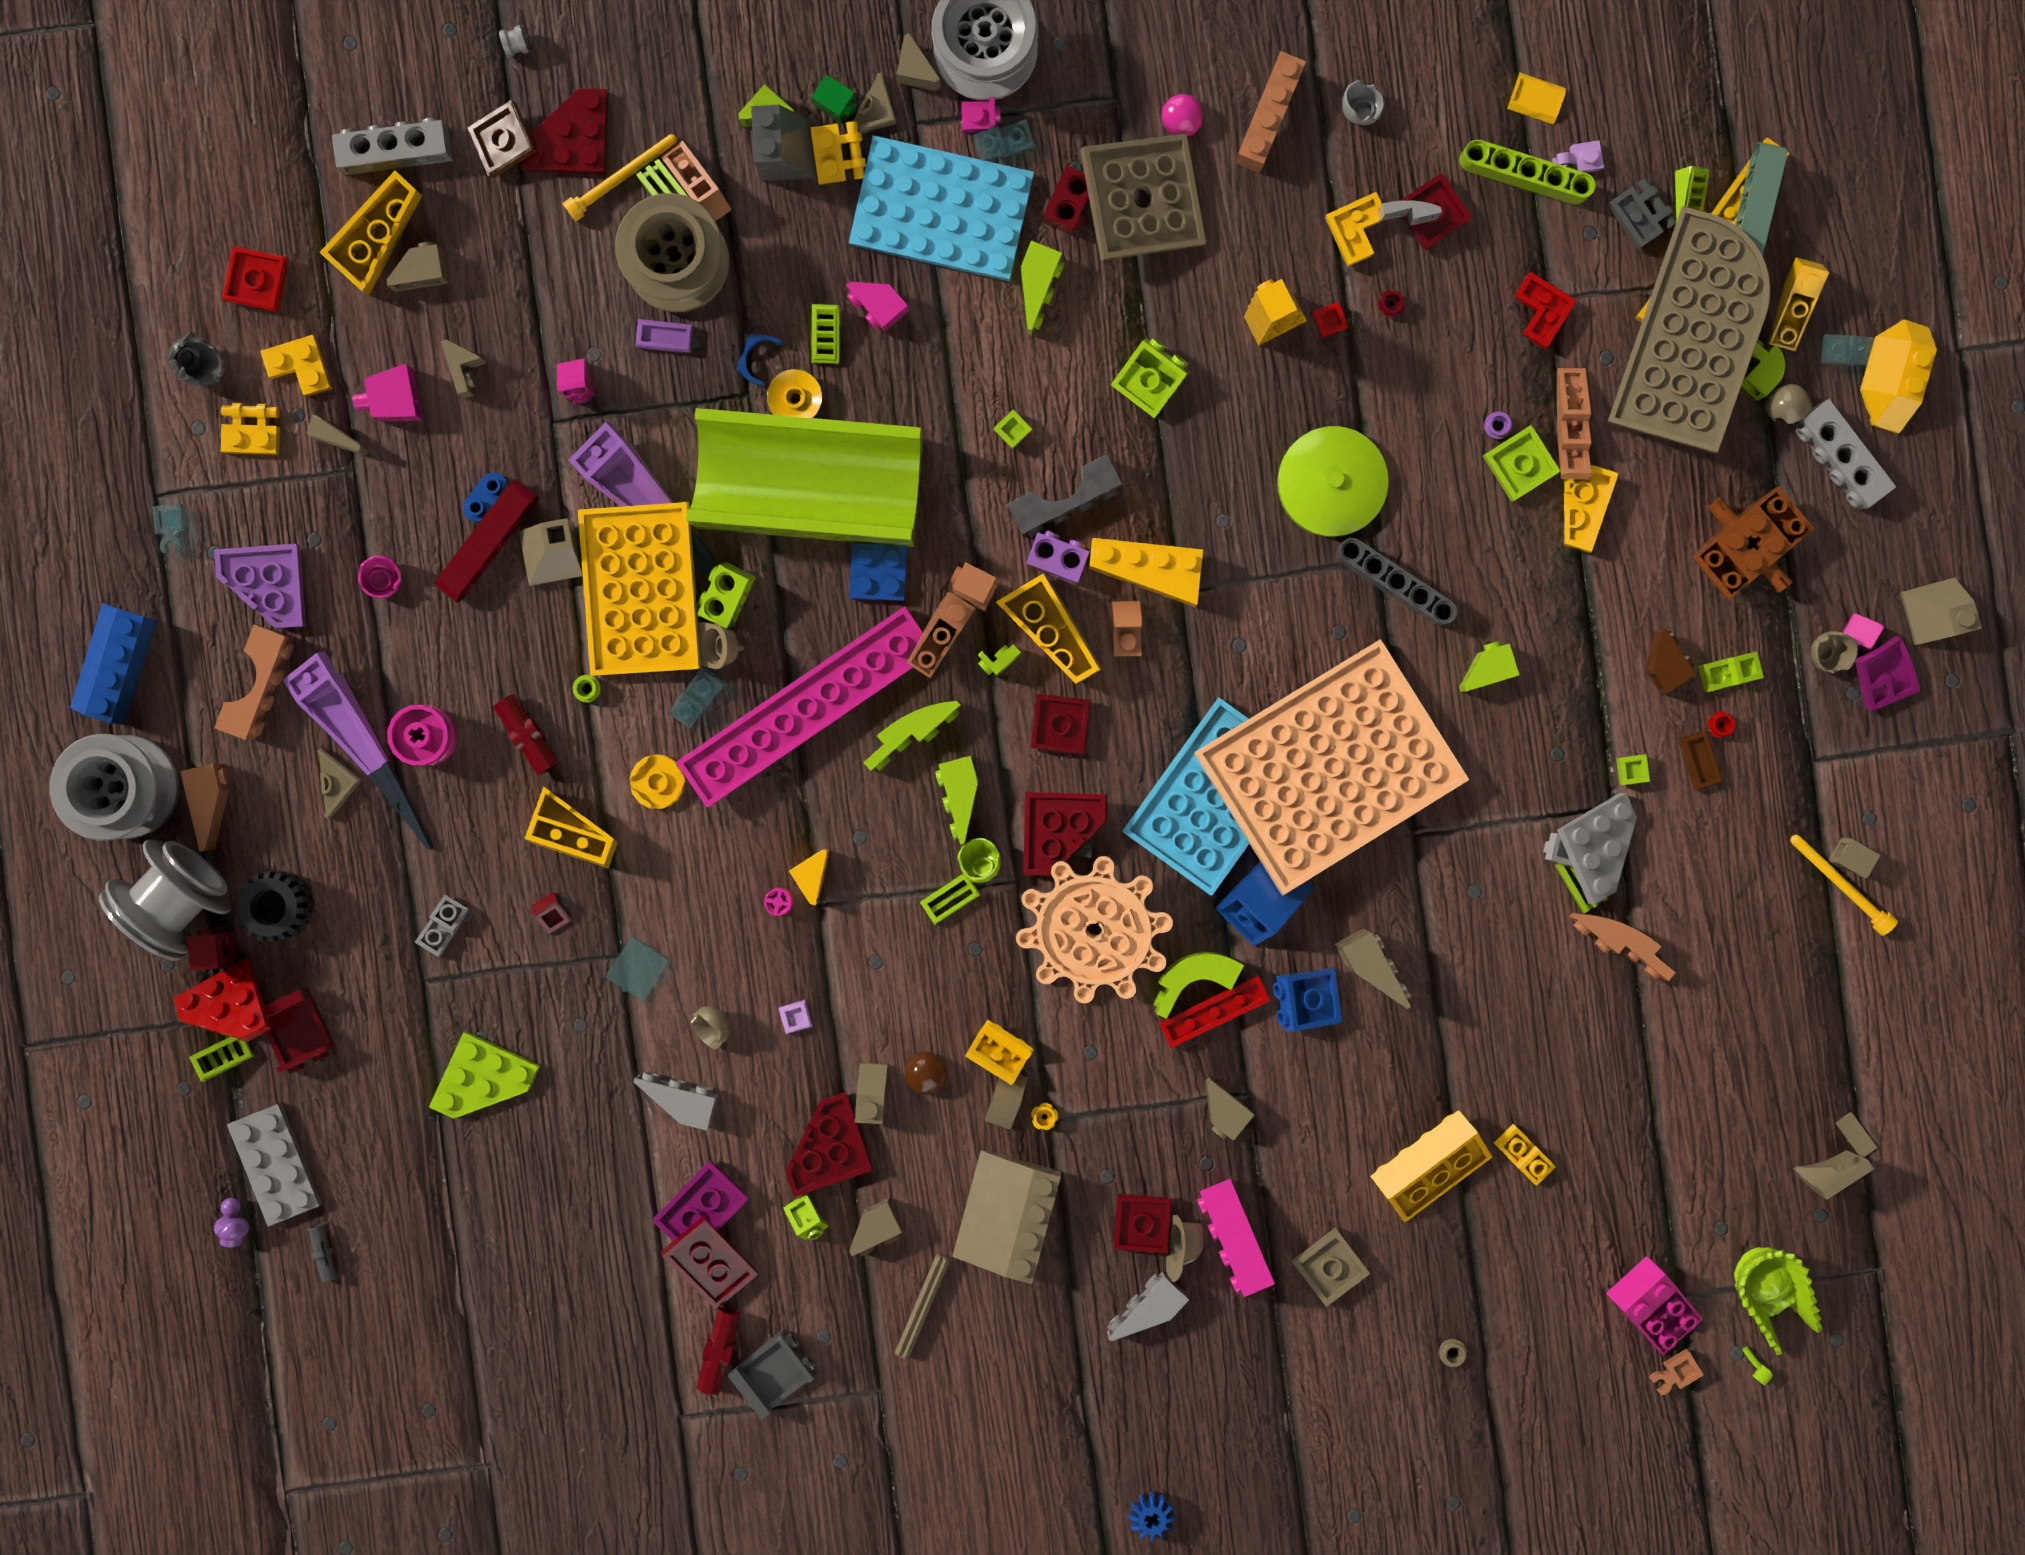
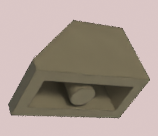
[386,242,449,292]
[855,1063,888,1124]
[1205,1077,1254,1141]

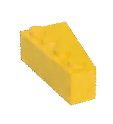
[319,171,422,295]
[1244,279,1307,346]
[1089,538,1203,608]
[996,573,1102,684]

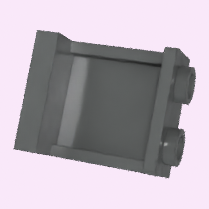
[728,1329,817,1420]

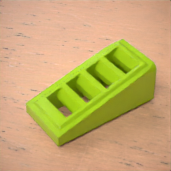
[1675,166,1709,223]
[812,304,841,364]
[189,1037,254,1082]

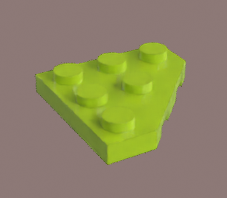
[429,1031,541,1119]

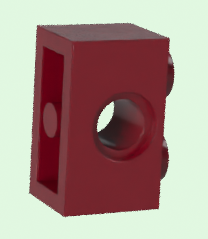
[187,926,238,970]

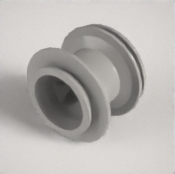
[931,0,1039,101]
[50,734,180,841]
[99,840,232,961]

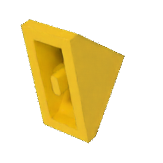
[789,849,829,905]

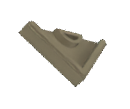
[846,72,897,134]
[317,748,362,819]

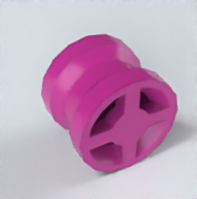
[764,887,794,916]

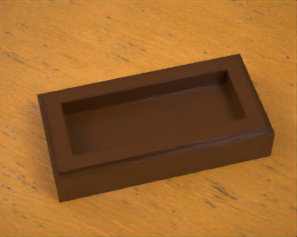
[1678,730,1723,791]

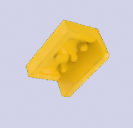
[965,1020,1034,1086]

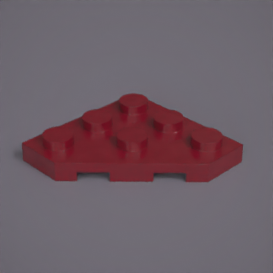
[521,88,609,175]
[1023,792,1108,876]
[785,1091,873,1197]

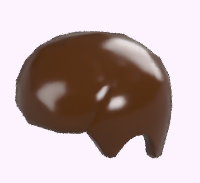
[904,1051,947,1095]

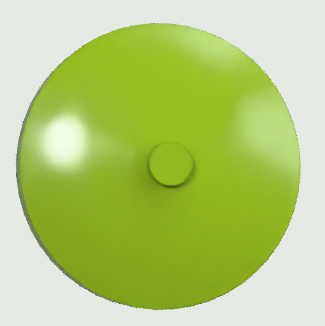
[1277,426,1389,537]

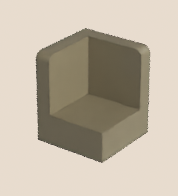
[1828,838,1881,878]

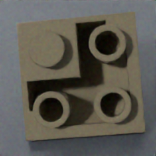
[519,518,583,586]

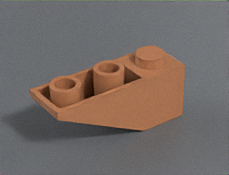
[907,592,975,678]

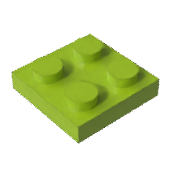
[1483,425,1560,502]

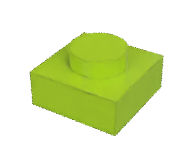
[993,410,1032,450]
[1616,754,1650,785]

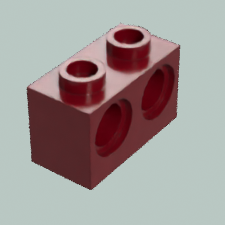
[1043,165,1090,236]

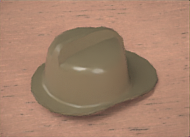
[698,622,744,669]
[1166,1215,1203,1282]

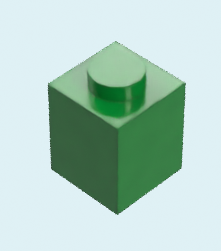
[811,75,857,124]

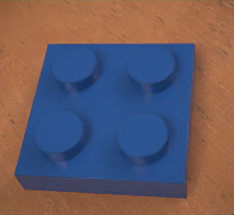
[849,543,907,601]

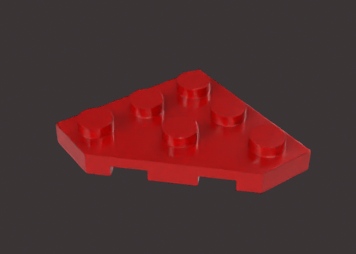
[174,958,271,1042]

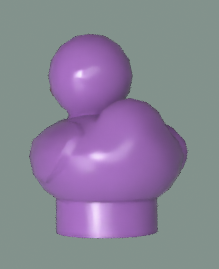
[214,1198,250,1247]

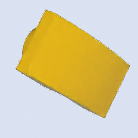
[1494,1124,1556,1186]

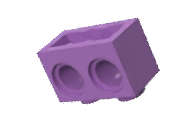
[1026,530,1090,585]

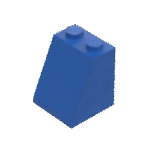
[1215,861,1314,947]

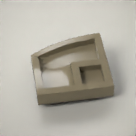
[1793,1150,1874,1200]

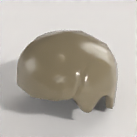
[1764,384,1812,424]
[1811,631,1858,673]
[691,1006,731,1049]

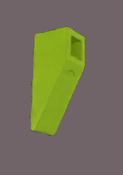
[1021,241,1065,336]
[935,756,978,845]

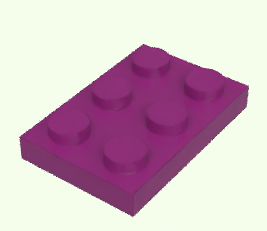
[651,1159,750,1241]

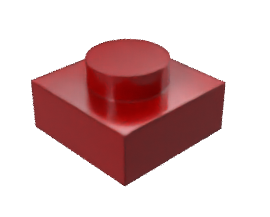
[1312,301,1348,339]

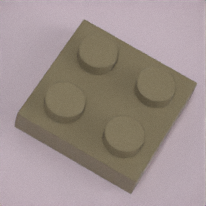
[1292,1228,1370,1307]

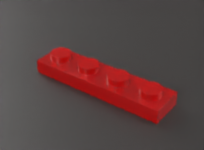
[1158,975,1270,1048]

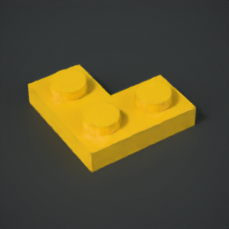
[1325,192,1382,267]
[260,335,333,397]

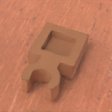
[1649,1349,1703,1395]

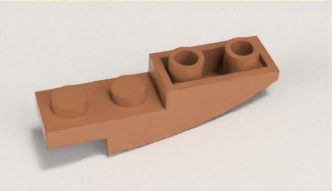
[1569,913,1676,981]

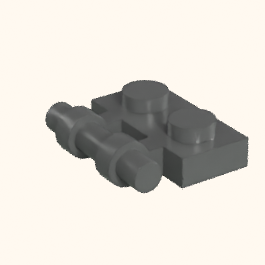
[1607,177,1676,250]

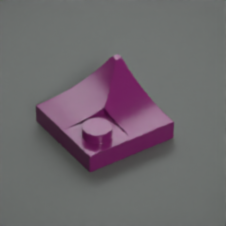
[1855,636,1920,712]

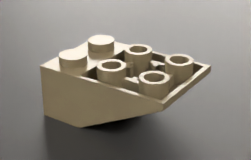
[1334,929,1411,1009]

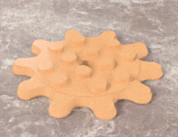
[1016,856,1173,1003]

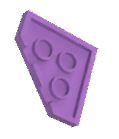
[214,544,306,629]

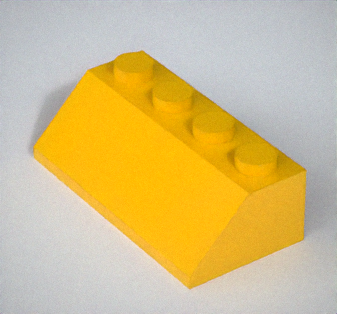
[1370,1110,1492,1223]

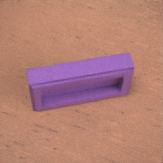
[635,319,694,354]

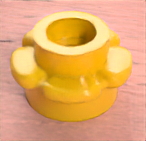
[1031,1103,1058,1130]

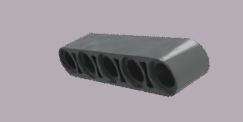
[1336,538,1457,626]

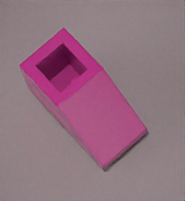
[846,282,909,333]
[557,359,596,404]

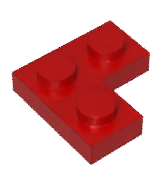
[1513,272,1577,349]

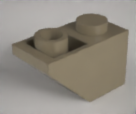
[849,1198,903,1257]

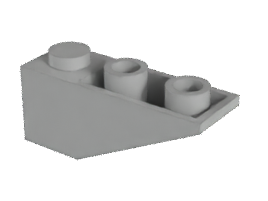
[634,1072,719,1131]
[1107,1271,1189,1341]

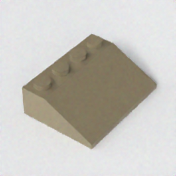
[952,1150,1061,1284]

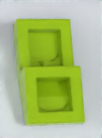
[1698,651,1764,693]

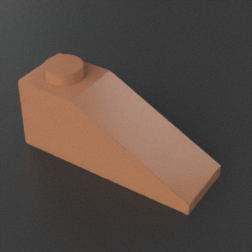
[660,141,732,221]
[180,764,230,852]

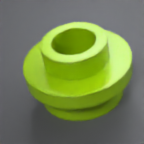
[573,675,601,703]

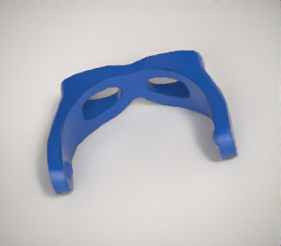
[736,333,784,388]

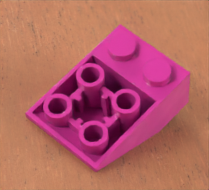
[1606,1256,1703,1356]

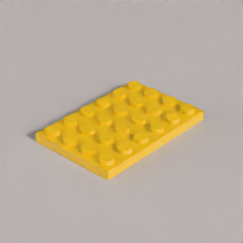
[578,502,701,676]

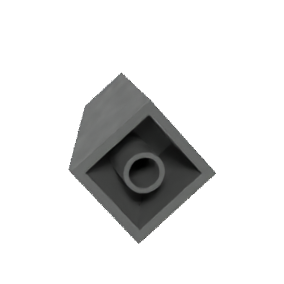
[751,105,817,181]

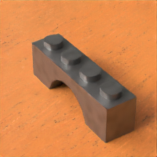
[1008,454,1122,537]

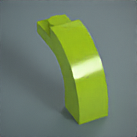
[1153,952,1244,1019]

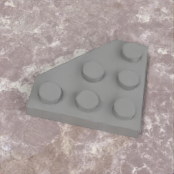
[1557,793,1637,904]

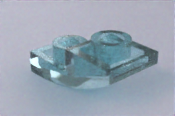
[972,119,1036,162]
[1821,334,1875,367]
[668,667,725,729]

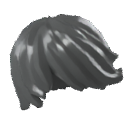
[168,332,225,387]

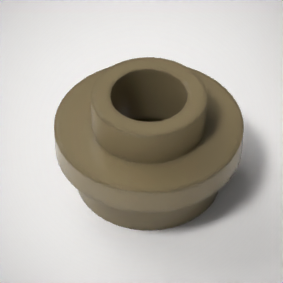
[1439,1339,1467,1367]

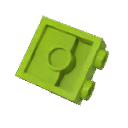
[1111,338,1190,418]

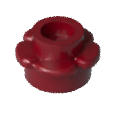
[1378,290,1405,318]

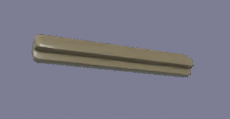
[895,1254,949,1359]

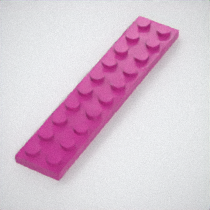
[676,606,923,808]

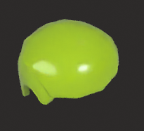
[958,838,1001,883]

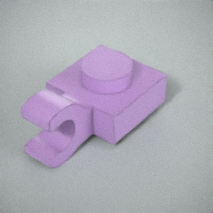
[1552,140,1604,173]

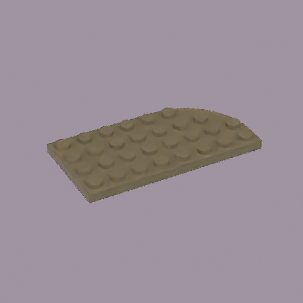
[1608,206,1770,454]

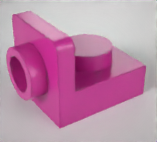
[962,97,1001,133]

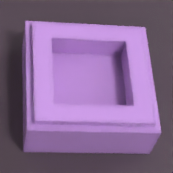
[779,999,813,1034]

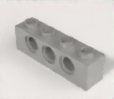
[332,118,453,175]
[1793,399,1896,510]

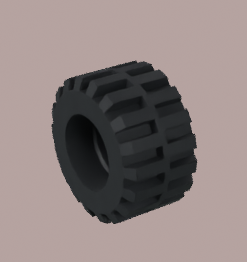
[234,871,314,942]

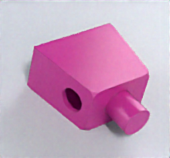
[352,364,423,421]

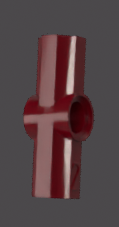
[493,694,559,776]
[696,1307,741,1395]

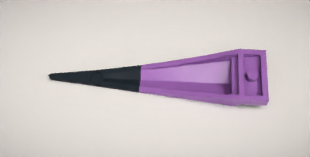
[569,422,734,589]
[283,651,434,850]

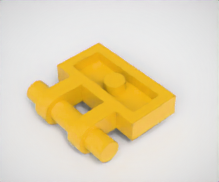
[810,121,866,185]
[221,403,280,455]

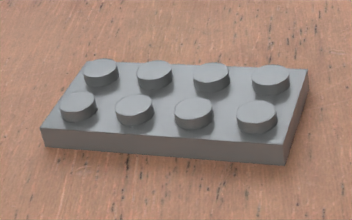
[227,1102,322,1226]

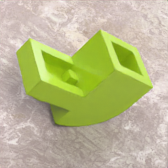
[1741,339,1785,401]

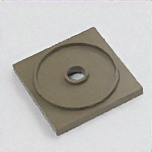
[1080,133,1206,261]

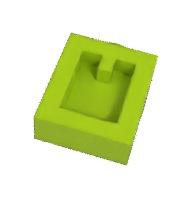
[978,644,1021,676]
[783,1193,829,1240]

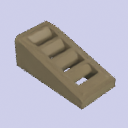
[306,414,369,456]

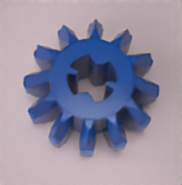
[1128,1491,1176,1542]

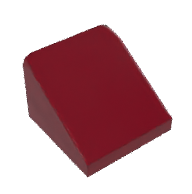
[532,892,572,934]

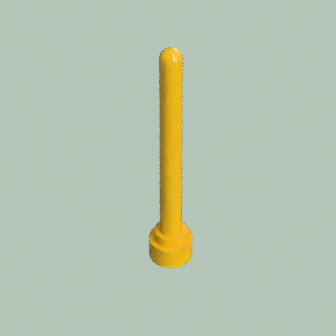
[562,134,677,222]
[1790,835,1898,936]

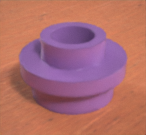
[1484,411,1512,440]

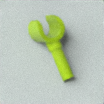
[1742,1346,1773,1386]

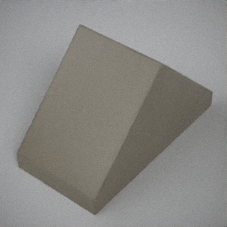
[897,33,941,91]
[984,1074,1028,1130]

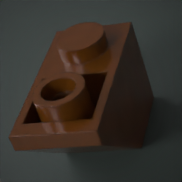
[1645,628,1696,694]

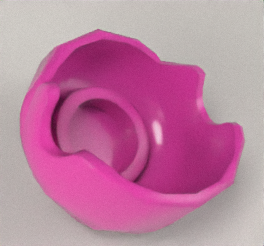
[1161,94,1203,137]
[358,556,401,599]

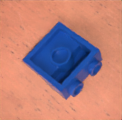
[1273,968,1342,1032]

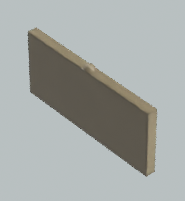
[1835,1112,1878,1158]

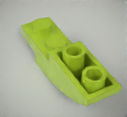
[863,701,961,771]

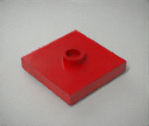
[221,246,289,313]

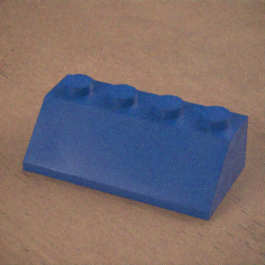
[70,603,157,724]

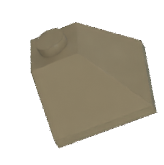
[1900,578,1982,645]

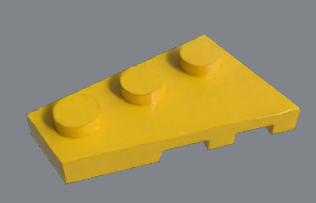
[1564,465,1619,553]

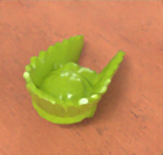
[1734,1247,1823,1355]

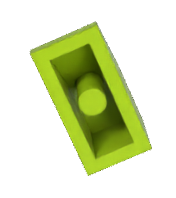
[1459,641,1519,692]

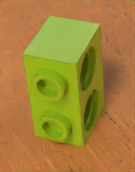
[697,562,756,629]

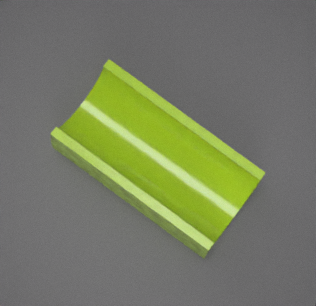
[686,408,924,547]

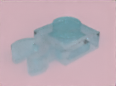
[152,504,187,554]

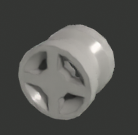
[499,25,530,59]

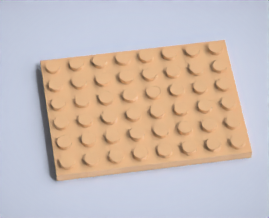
[1194,639,1469,895]

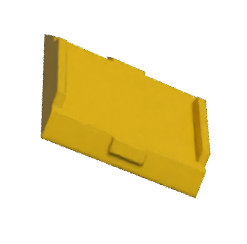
[1507,72,1566,125]

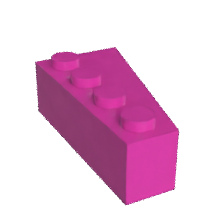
[1197,1179,1275,1297]

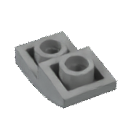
[415,895,469,958]

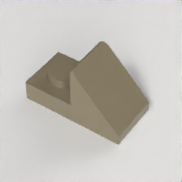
[441,340,487,399]

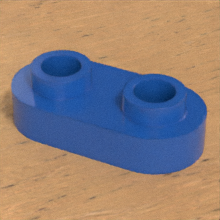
[463,473,509,523]

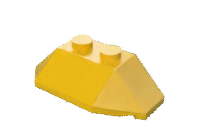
[1860,319,1937,434]

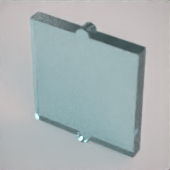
[605,936,670,1001]

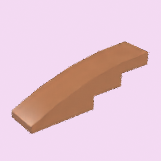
[1557,368,1592,480]

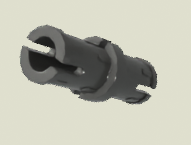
[307,1224,338,1283]

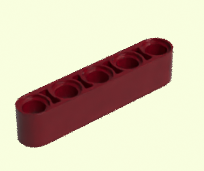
[434,479,539,603]

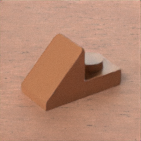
[1112,601,1142,657]

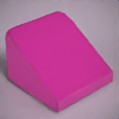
[1842,613,1884,651]

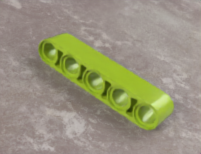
[1459,140,1596,205]

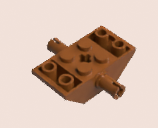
[1692,486,1815,600]

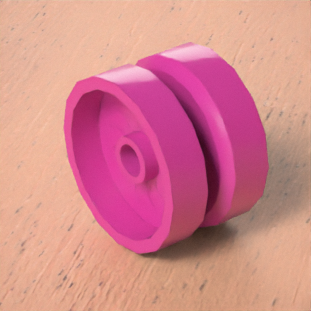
[387,705,458,766]

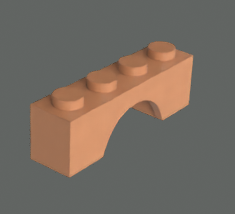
[1235,51,1306,173]
[950,562,997,612]
[214,625,294,740]

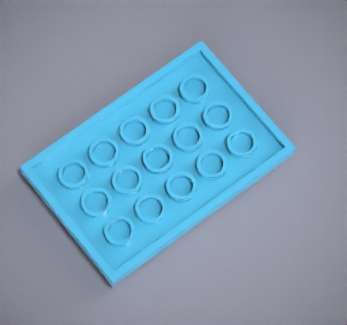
[849,136,1034,282]
[1122,697,1250,896]

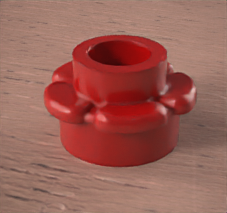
[1707,711,1735,738]

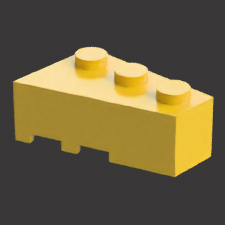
[525,787,618,869]

